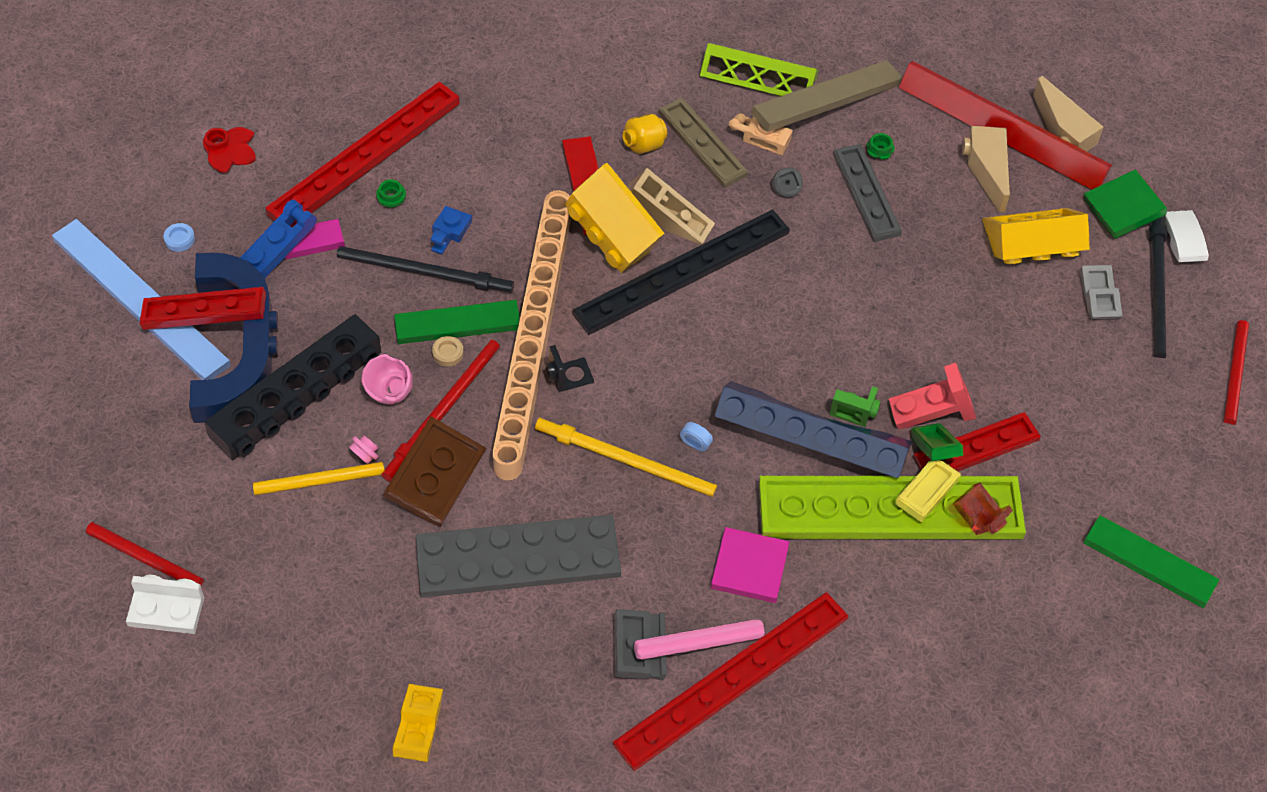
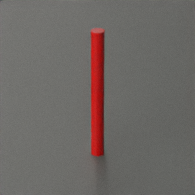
[1223,320,1249,425]
[86,522,204,586]

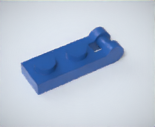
[240,200,317,279]

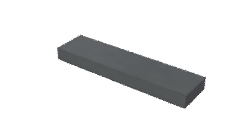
[833,144,902,242]

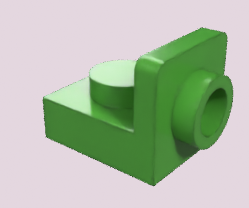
[830,386,881,427]

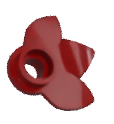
[203,127,256,173]

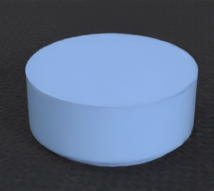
[163,223,195,252]
[680,422,713,451]

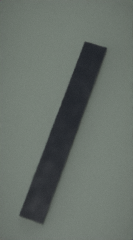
[572,209,790,336]

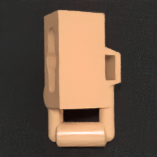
[729,113,793,155]

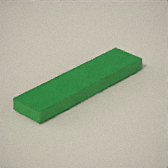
[394,300,520,345]
[1083,515,1220,609]

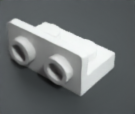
[126,575,204,634]

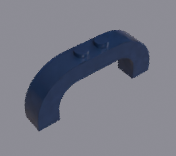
[189,253,278,423]

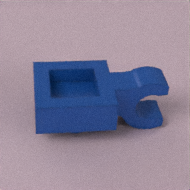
[431,206,472,255]

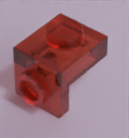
[953,482,1013,535]

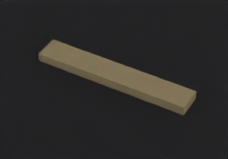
[751,60,903,132]

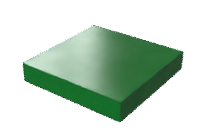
[1084,169,1167,239]

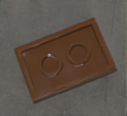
[383,416,487,527]

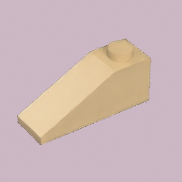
[1033,76,1104,151]
[962,126,1010,212]
[627,168,715,245]

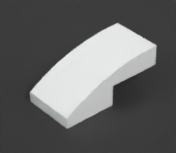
[1164,210,1209,262]

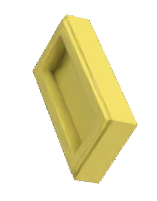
[895,460,961,522]

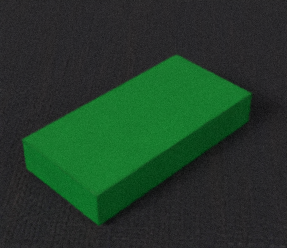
[910,423,963,461]

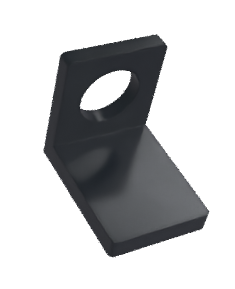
[545,345,594,392]

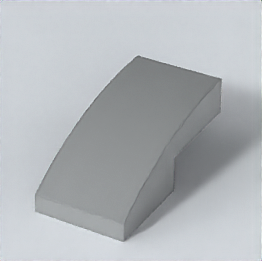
[1079,265,1123,319]

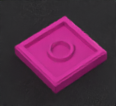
[711,527,790,603]

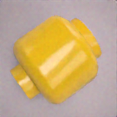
[622,113,667,154]

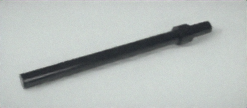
[1149,216,1167,358]
[337,246,515,293]

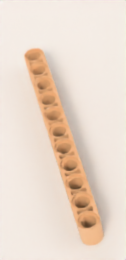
[493,190,571,480]

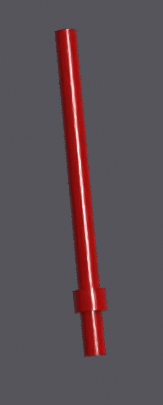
[381,340,500,482]

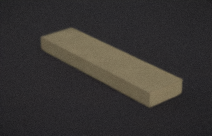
[658,98,748,188]

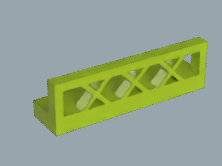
[700,43,819,96]

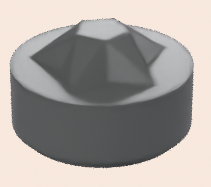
[772,167,803,197]

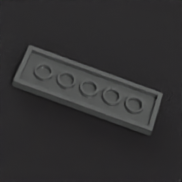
[416,514,621,598]

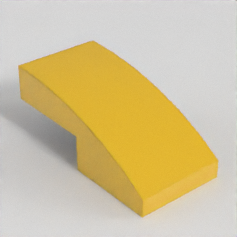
[393,684,443,762]

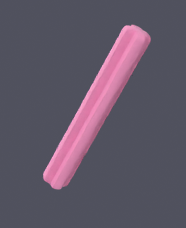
[634,620,765,660]

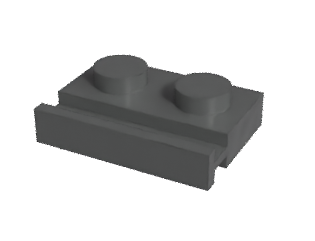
[614,609,667,680]

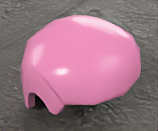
[361,354,413,405]

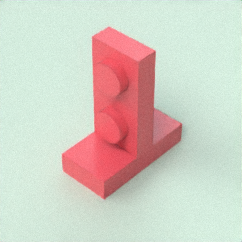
[889,363,976,429]

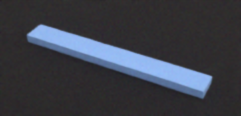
[52,219,231,380]

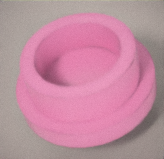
[349,435,379,464]

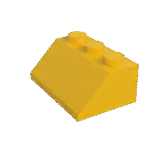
[565,163,665,273]
[982,208,1090,264]

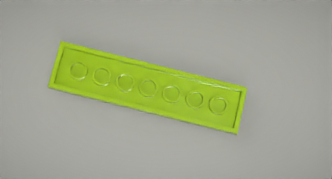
[759,476,1026,539]

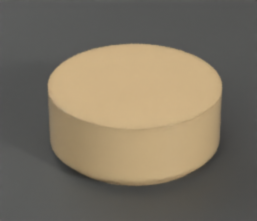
[432,336,464,366]

